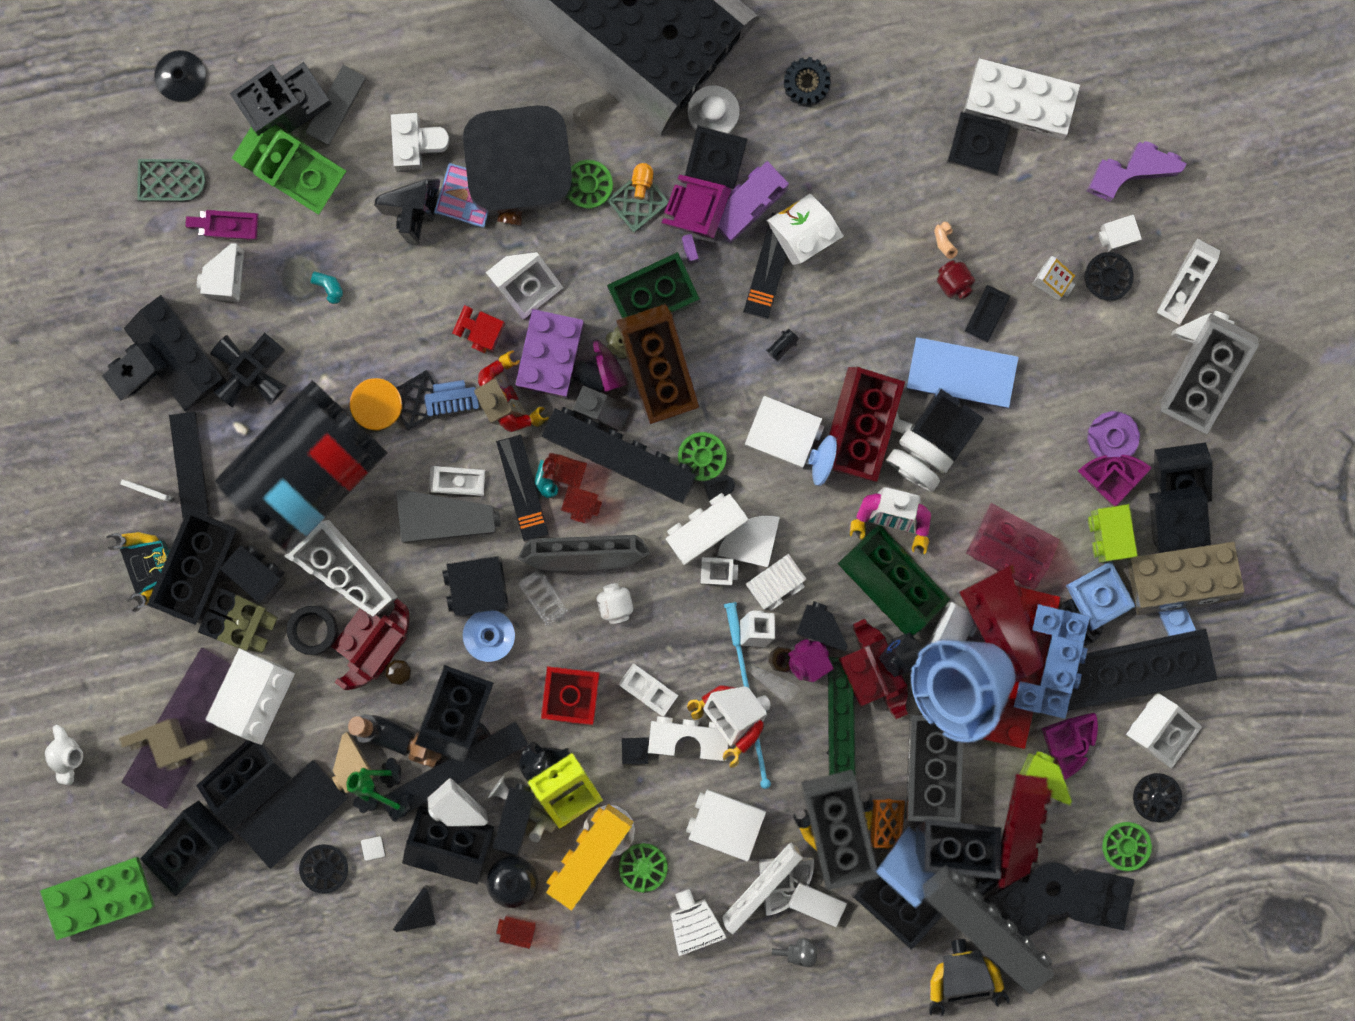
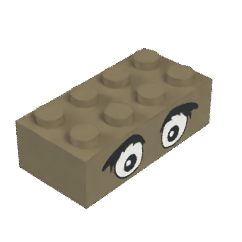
[1127,542,1245,615]

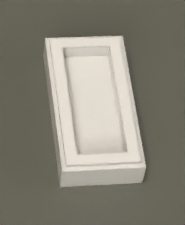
[788,882,847,927]

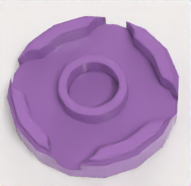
[1087,411,1140,458]

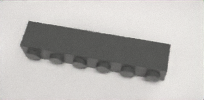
[922,866,1054,995]

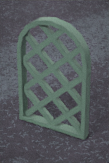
[137,159,206,202]

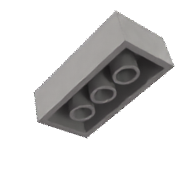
[1160,313,1259,434]

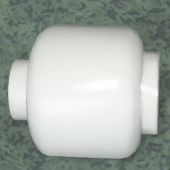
[597,583,634,624]

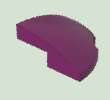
[593,340,629,392]
[1078,455,1151,507]
[1041,713,1098,780]

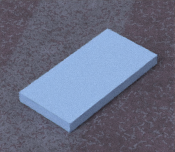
[906,337,1018,408]

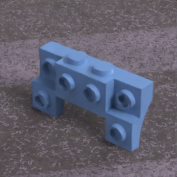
[1014,604,1090,719]

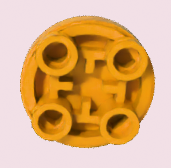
[350,378,402,431]

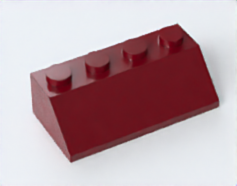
[829,367,905,482]

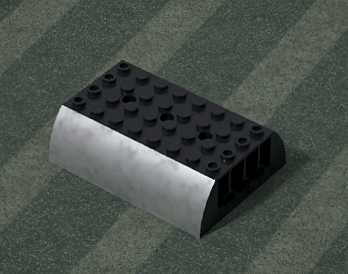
[502,0,759,136]

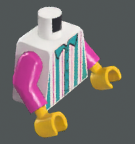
[850,488,931,554]

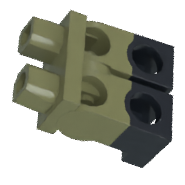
[198,586,278,653]

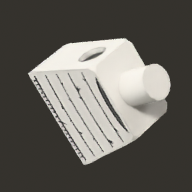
[671,889,726,956]

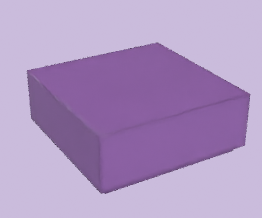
[682,234,699,264]

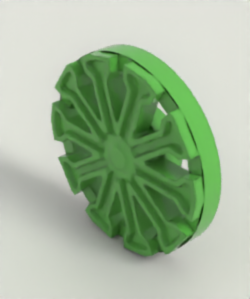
[568,160,613,209]
[678,432,727,481]

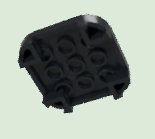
[463,105,573,217]

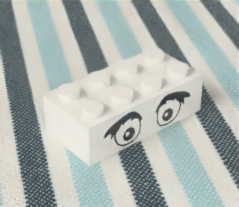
[964,58,1080,140]

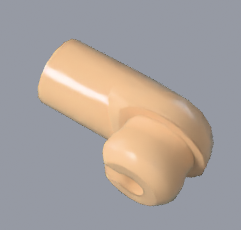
[934,221,958,259]

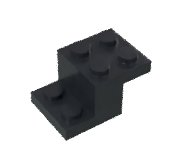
[230,62,332,136]

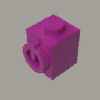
[788,639,834,682]

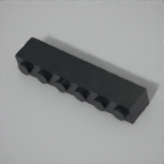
[542,407,697,505]

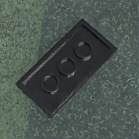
[235,760,348,869]

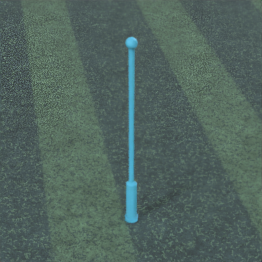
[724,602,771,789]

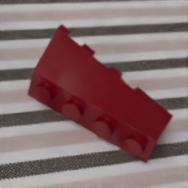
[959,564,1044,682]
[999,774,1052,888]

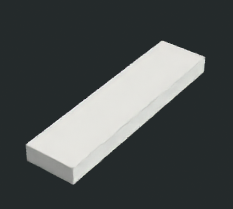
[722,843,803,934]

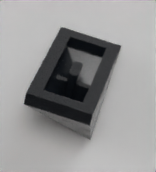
[393,885,436,932]

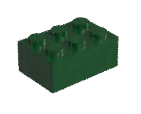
[607,252,700,318]

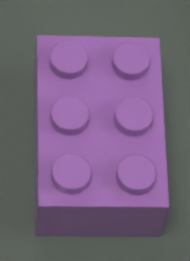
[515,309,584,399]

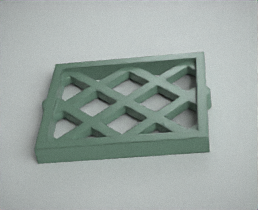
[607,179,669,232]

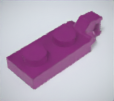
[185,210,259,240]

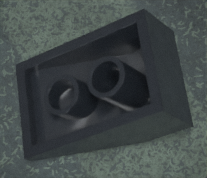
[140,800,234,897]

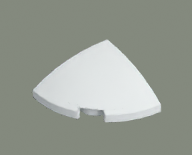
[717,516,780,567]
[759,857,814,916]

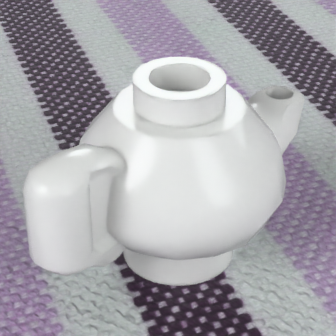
[45,725,83,785]

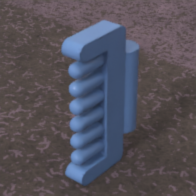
[424,380,479,417]

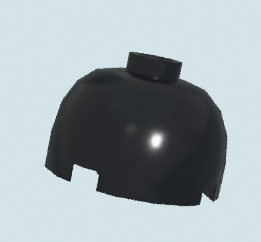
[486,856,539,909]

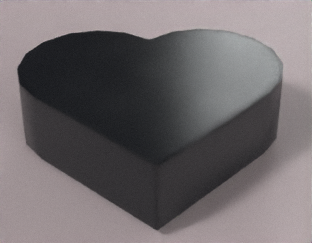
[703,475,735,504]

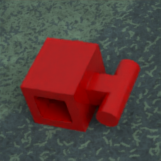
[452,305,505,354]

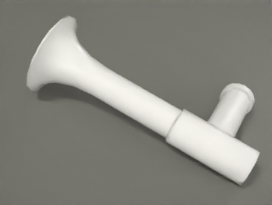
[488,776,557,842]

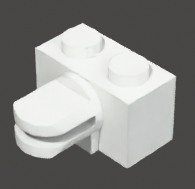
[391,113,450,171]

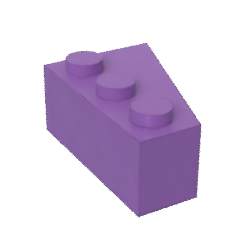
[717,161,789,244]

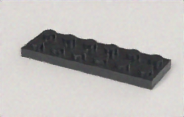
[1067,628,1218,711]

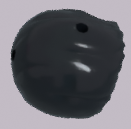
[519,742,570,782]

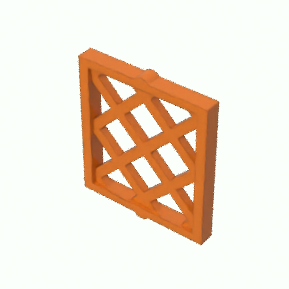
[870,799,905,849]

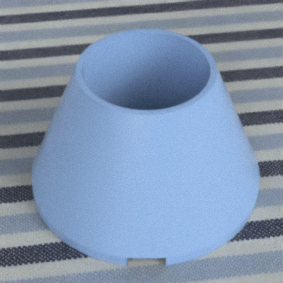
[911,640,1015,742]

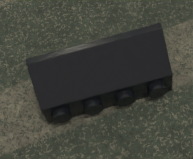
[123,295,227,412]
[147,508,237,625]

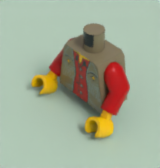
[474,350,549,432]

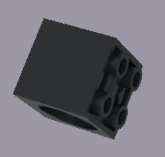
[443,556,509,617]

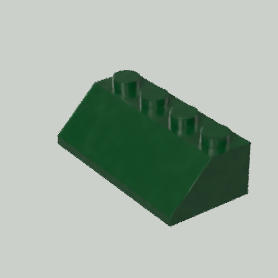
[837,525,950,636]

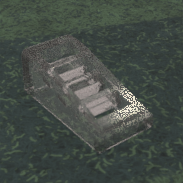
[518,569,569,626]
[748,665,801,703]

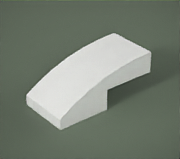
[618,663,678,717]

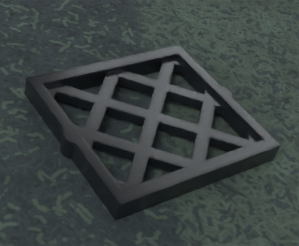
[396,370,447,430]

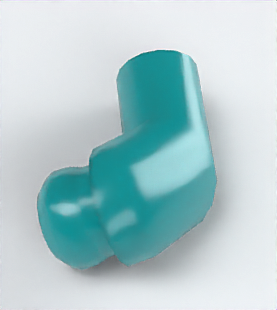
[311,271,343,304]
[534,460,558,498]

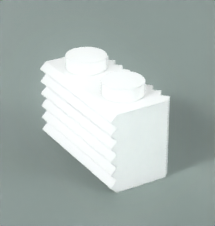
[745,554,806,611]

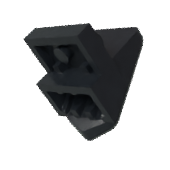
[374,178,440,245]

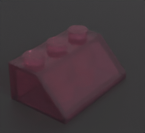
[966,503,1060,590]

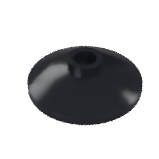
[154,50,206,102]

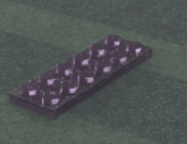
[121,647,231,809]

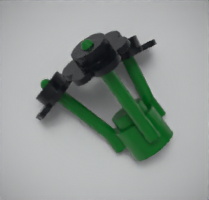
[346,758,410,822]

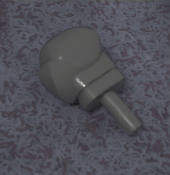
[772,938,817,968]

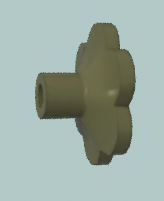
[606,327,627,359]

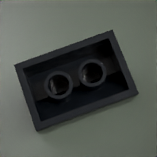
[196,740,291,830]
[402,806,495,885]
[916,819,1001,880]

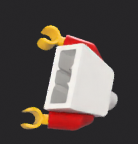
[687,685,770,768]

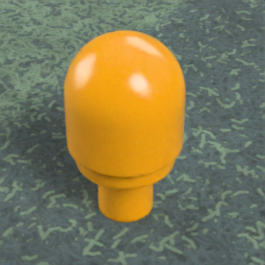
[631,163,654,200]

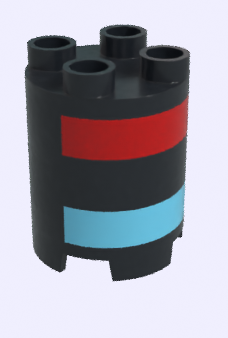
[215,380,388,554]

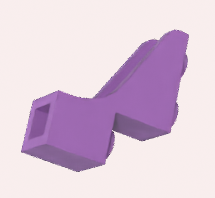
[1086,141,1187,202]

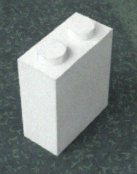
[744,396,825,468]
[686,789,766,861]

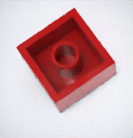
[541,666,600,725]

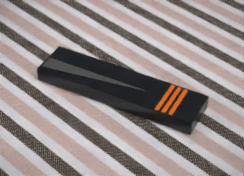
[743,212,787,320]
[496,434,549,542]

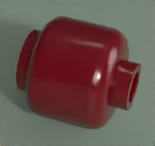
[937,260,976,300]

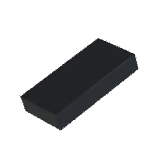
[964,285,1010,343]

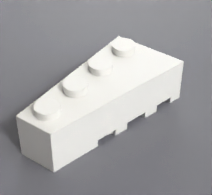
[285,520,398,616]

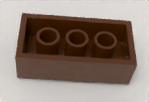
[616,304,700,424]

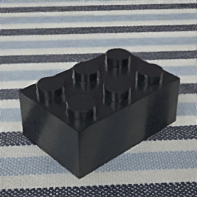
[415,665,494,762]
[851,856,943,950]

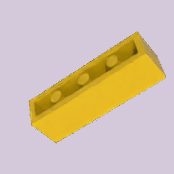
[546,804,634,911]

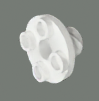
[688,85,739,133]

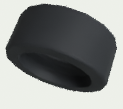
[287,606,338,655]

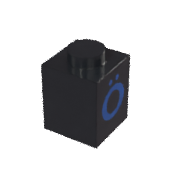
[878,632,923,677]

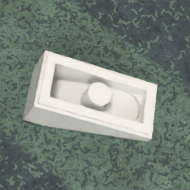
[429,466,485,496]

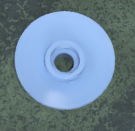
[809,435,837,486]
[463,610,515,662]

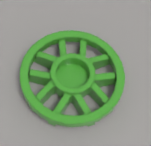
[1102,822,1152,871]
[619,843,668,893]

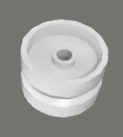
[886,430,954,493]

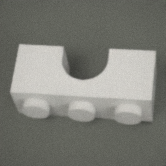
[648,716,728,761]

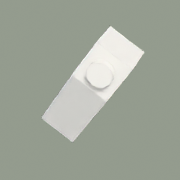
[1157,239,1220,325]

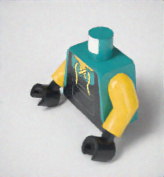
[106,532,170,612]

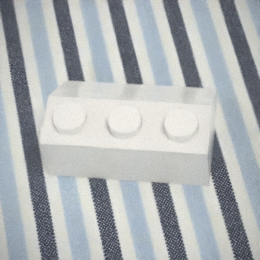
[665,493,749,565]
[206,648,295,745]

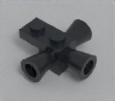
[210,332,287,408]

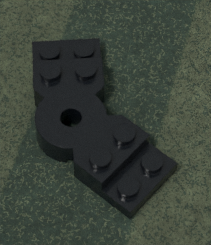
[984,861,1135,937]

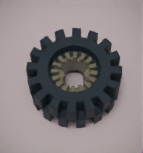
[784,57,831,107]

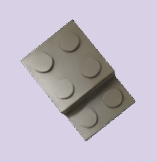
[119,718,216,771]

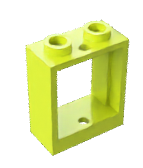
[528,753,603,829]

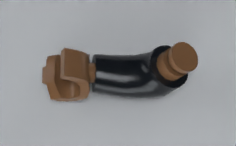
[348,714,442,768]

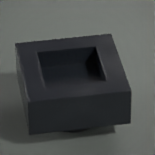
[622,737,648,764]

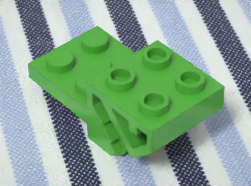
[232,125,347,215]
[40,857,155,940]

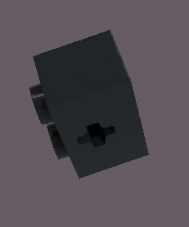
[102,342,168,401]

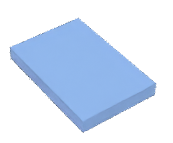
[876,827,936,907]

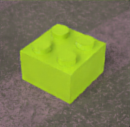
[1088,504,1137,563]

